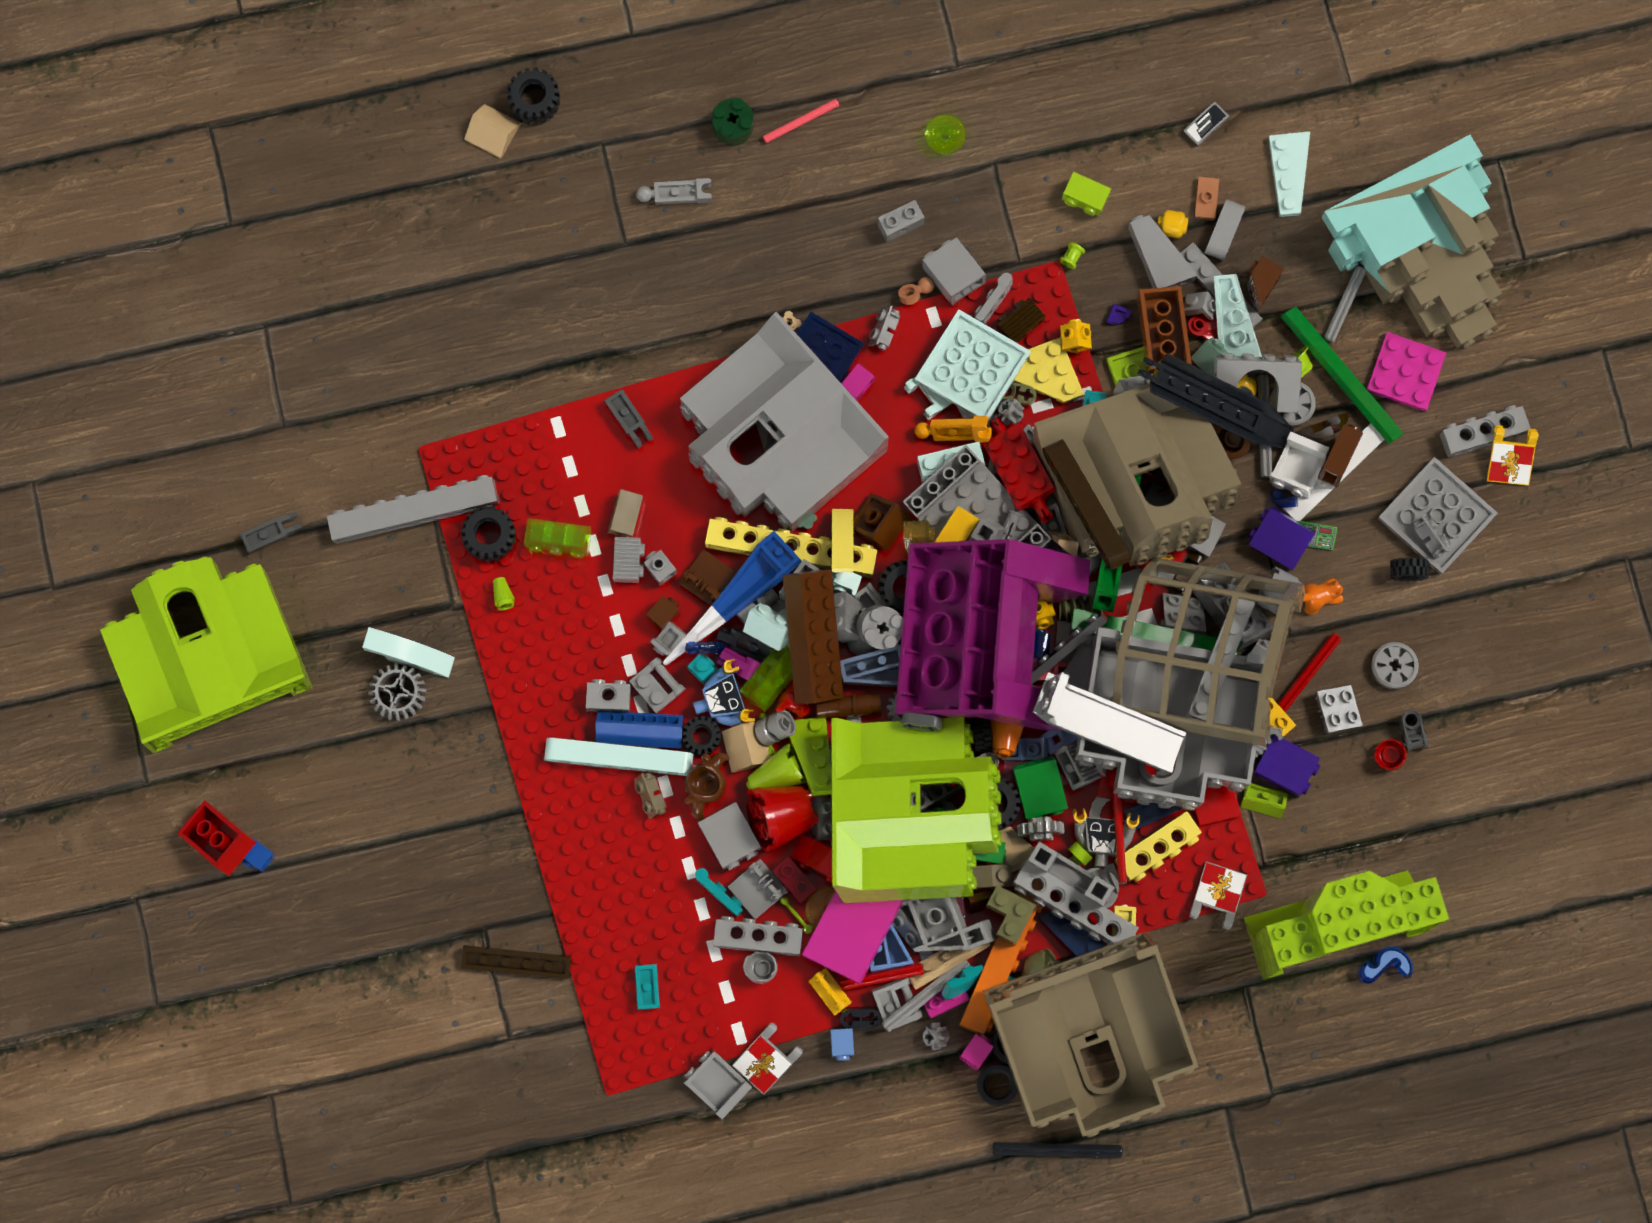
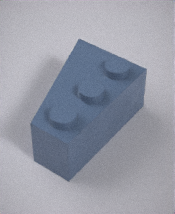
[840,644,901,687]

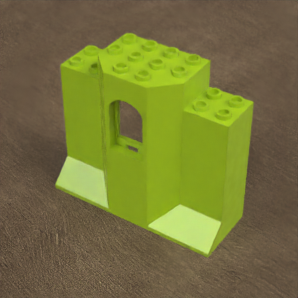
[100,557,313,753]
[832,717,1002,903]
[1243,870,1449,980]

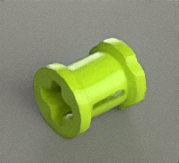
[1059,242,1086,270]

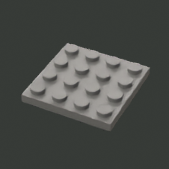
[1378,457,1498,575]

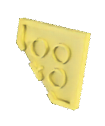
[1013,337,1084,404]

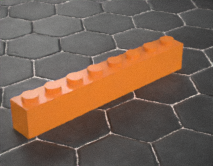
[959,880,1043,1035]

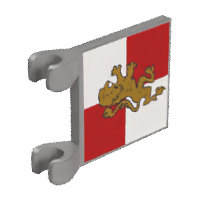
[1189,862,1247,930]
[732,1023,803,1095]

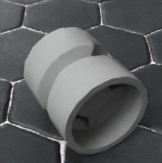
[755,710,796,746]

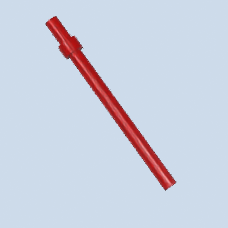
[1109,767,1127,884]

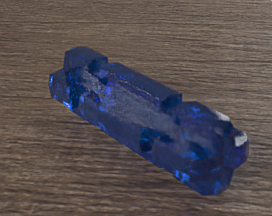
[685,641,725,654]

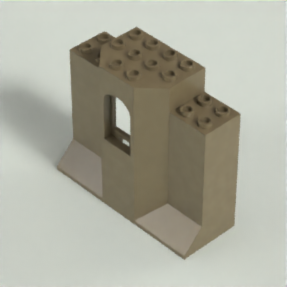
[1032,383,1241,566]
[982,932,1199,1137]

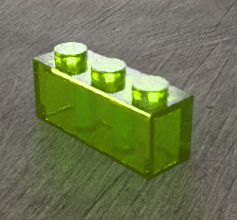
[524,518,592,558]
[739,646,793,712]

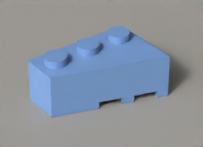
[870,924,914,972]

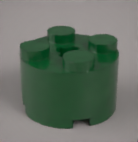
[712,98,754,146]

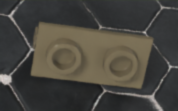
[634,772,667,819]

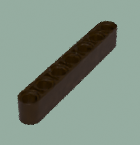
[1042,439,1131,570]

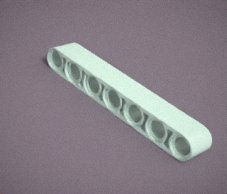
[544,738,694,776]

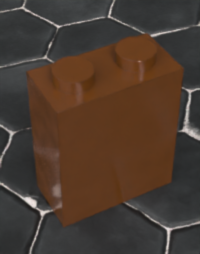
[1318,424,1363,488]

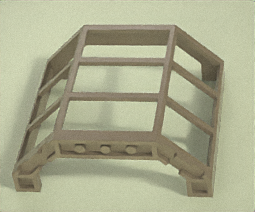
[1110,558,1305,747]

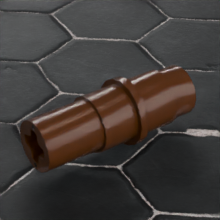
[816,693,882,718]

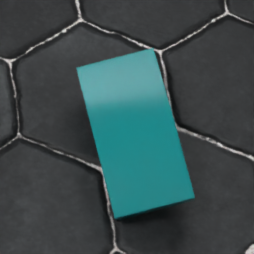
[942,965,983,1001]

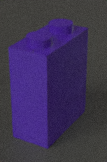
[1248,507,1316,570]
[1252,734,1320,798]

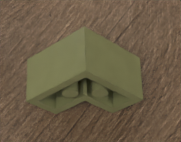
[986,885,1036,946]

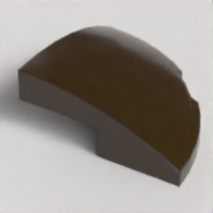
[1294,412,1349,439]

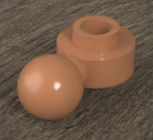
[898,277,934,305]

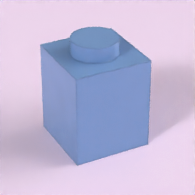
[831,1028,854,1061]

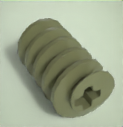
[1058,595,1102,622]

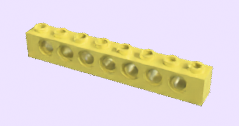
[705,517,877,578]

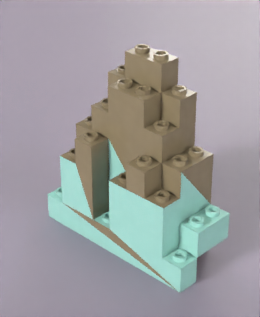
[1322,135,1502,349]

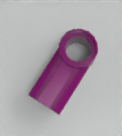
[717,647,763,685]

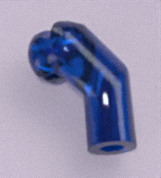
[1270,489,1298,508]

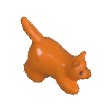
[1303,578,1344,615]

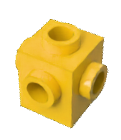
[1060,319,1092,353]
[1036,600,1056,630]

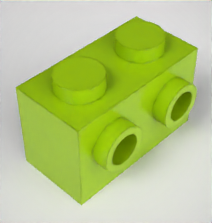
[1062,172,1111,216]

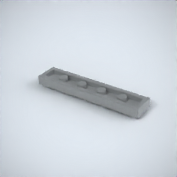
[1180,242,1262,328]

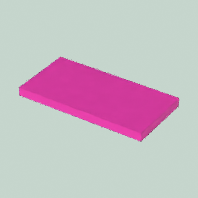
[802,891,904,984]

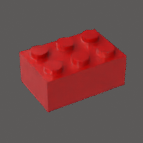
[177,800,257,876]

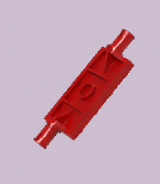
[983,417,1056,523]

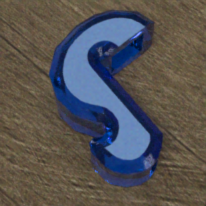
[1358,947,1413,984]

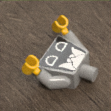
[1073,808,1140,868]

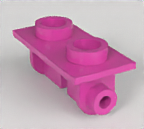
[924,989,970,1018]

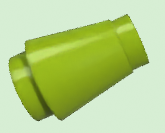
[493,577,515,611]

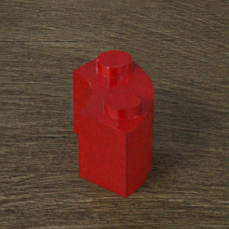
[790,835,832,884]

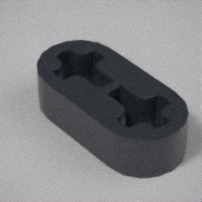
[839,1006,881,1029]

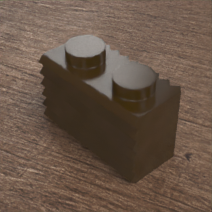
[996,298,1046,343]

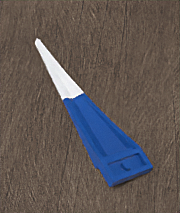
[663,531,802,665]

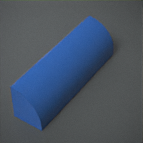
[596,711,683,748]

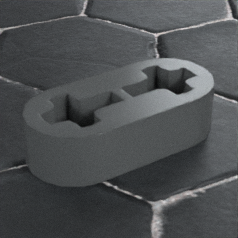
[901,713,943,732]

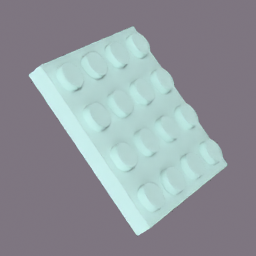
[915,310,1031,423]

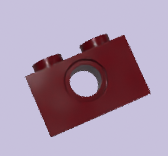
[772,856,817,906]

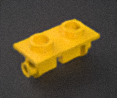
[1268,698,1296,737]
[809,968,852,1016]

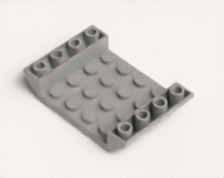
[903,445,1052,548]

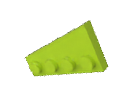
[789,718,832,796]

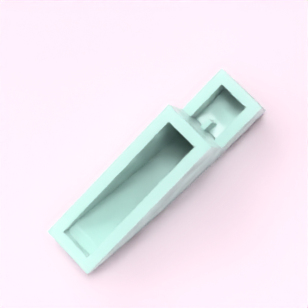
[362,627,455,678]

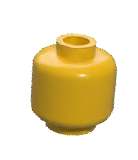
[1158,210,1188,238]

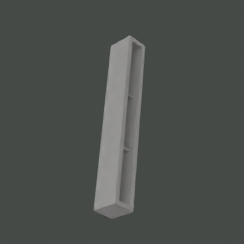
[327,475,500,544]

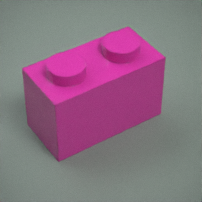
[959,1034,993,1071]

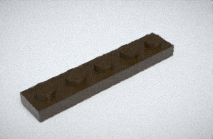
[461,945,571,979]

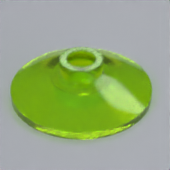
[925,114,966,154]

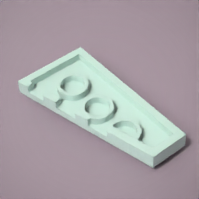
[1268,131,1310,217]
[1214,274,1262,357]

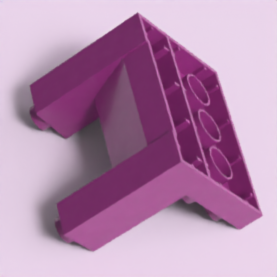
[895,539,1090,731]

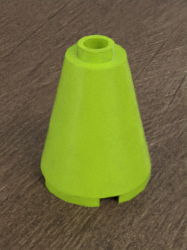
[746,744,806,789]

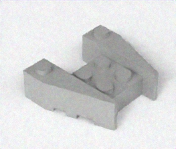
[901,897,997,952]

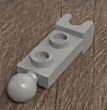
[636,178,712,205]

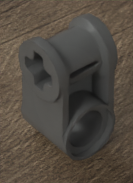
[1399,710,1428,753]

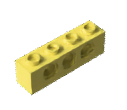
[1114,811,1202,882]

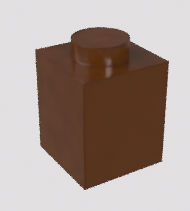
[646,596,680,631]

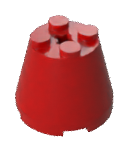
[746,786,818,852]

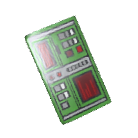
[1297,521,1337,551]

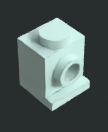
[832,572,862,597]

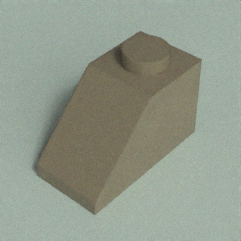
[973,865,1012,890]

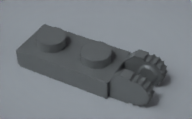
[604,389,653,448]
[240,512,303,554]

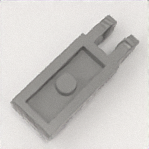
[974,272,1013,324]

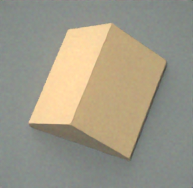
[464,104,521,159]
[722,722,772,773]

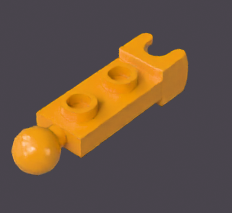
[914,416,992,443]

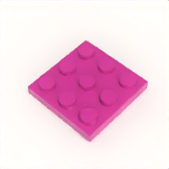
[1367,332,1446,412]

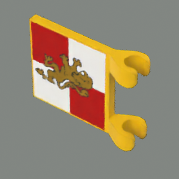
[1487,425,1539,485]

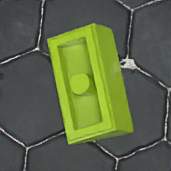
[1241,783,1288,818]

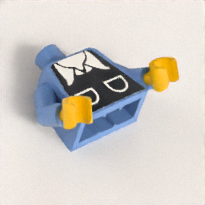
[693,659,755,727]

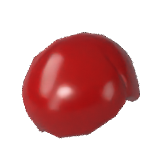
[1374,739,1407,771]

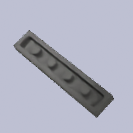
[1031,612,1107,685]

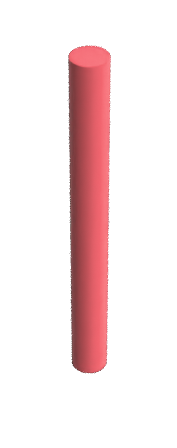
[763,99,839,143]

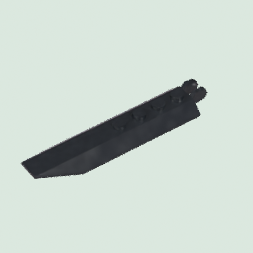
[1137,353,1294,449]

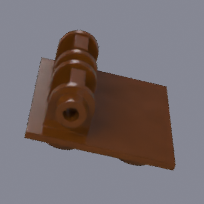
[679,549,737,606]

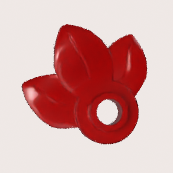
[1187,312,1218,340]

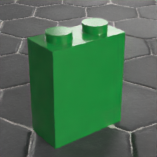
[1011,755,1068,819]

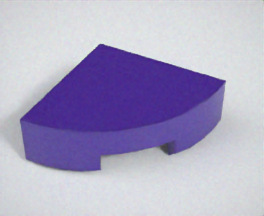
[1106,304,1133,326]

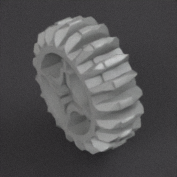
[368,663,427,721]

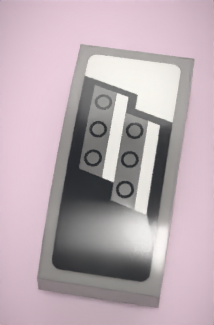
[1184,102,1230,146]

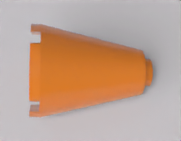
[990,720,1024,759]

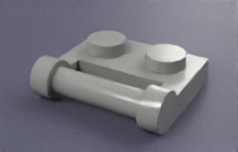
[629,657,686,714]
[871,977,923,1029]

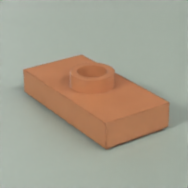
[1194,177,1219,221]

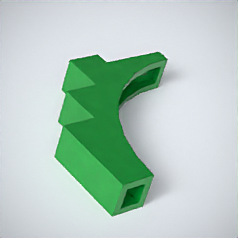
[1092,474,1142,613]

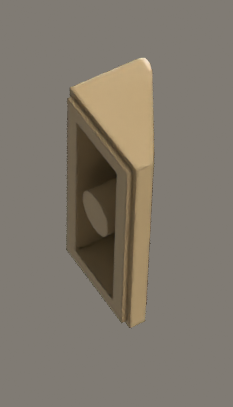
[1046,531,1079,556]

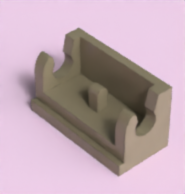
[607,489,643,537]

